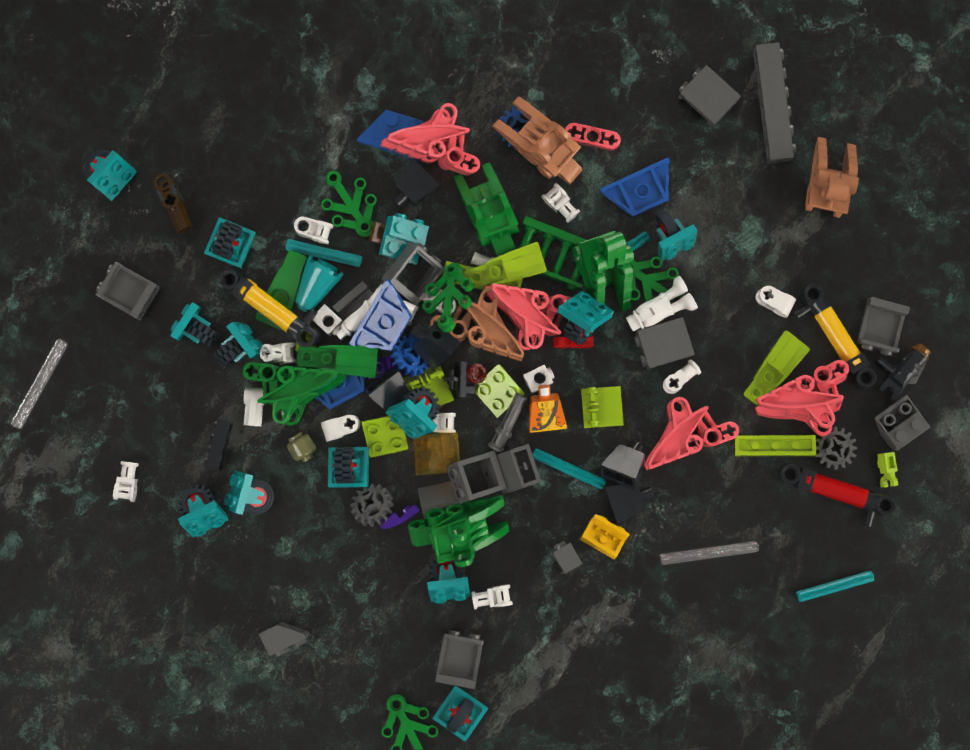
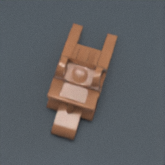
[492,97,583,185]
[805,137,859,218]
[430,288,524,362]

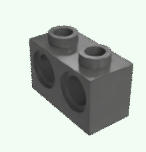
[551,540,582,574]

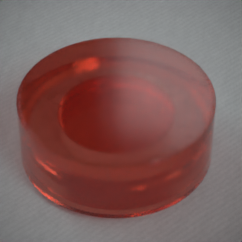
[467,364,486,384]

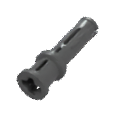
[488,393,527,453]

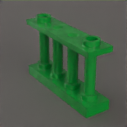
[520,216,586,292]

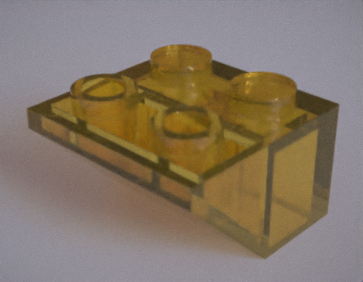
[414,433,460,476]

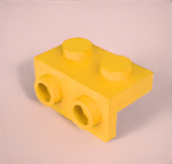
[580,514,629,560]

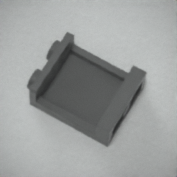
[678,65,741,128]
[96,262,160,321]
[332,281,373,333]
[856,297,910,356]
[634,317,695,370]
[435,630,484,689]

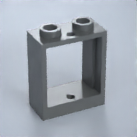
[382,242,445,306]
[446,451,507,504]

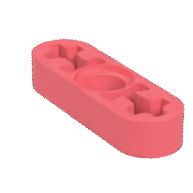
[565,123,621,151]

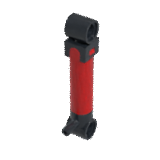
[778,464,896,528]

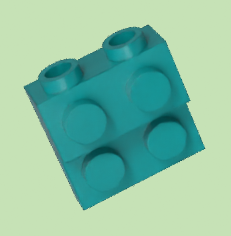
[379,213,429,265]

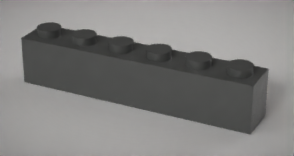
[753,43,796,164]

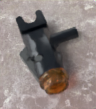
[877,343,931,402]

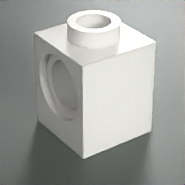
[313,304,343,336]
[523,364,555,394]

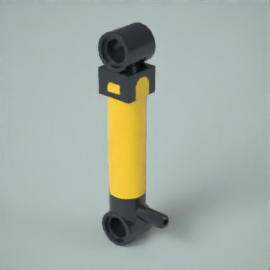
[219,269,321,347]
[794,283,877,389]

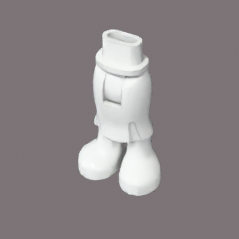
[626,276,698,331]
[336,284,383,340]

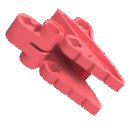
[380,103,480,176]
[484,283,572,350]
[755,360,849,436]
[645,397,739,470]

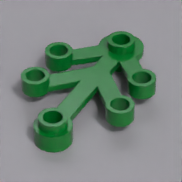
[321,171,377,237]
[630,256,683,304]
[422,263,475,333]
[381,694,439,750]

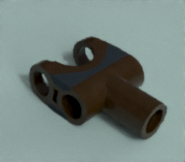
[154,173,193,234]

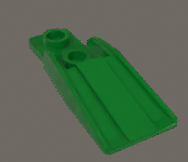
[256,250,307,331]
[297,345,378,378]

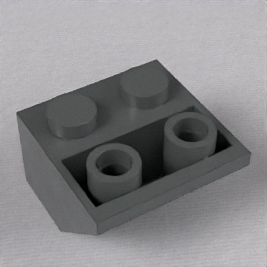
[874,395,930,451]
[496,444,541,495]
[259,622,310,657]

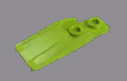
[465,242,547,289]
[743,330,810,406]

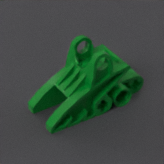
[453,162,519,257]
[572,230,634,312]
[243,362,346,426]
[408,495,509,567]

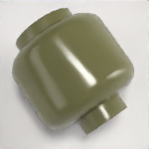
[287,432,316,462]

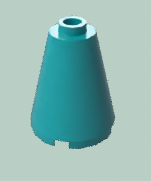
[295,255,344,312]

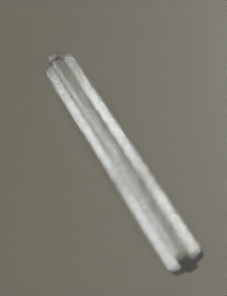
[11,339,68,429]
[660,541,759,565]

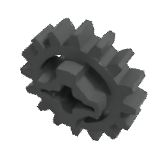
[814,427,857,470]
[350,483,394,527]

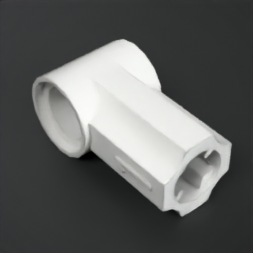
[244,387,265,427]

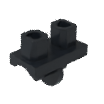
[443,361,475,398]

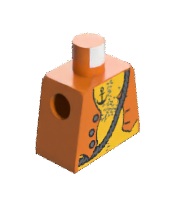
[528,384,567,433]

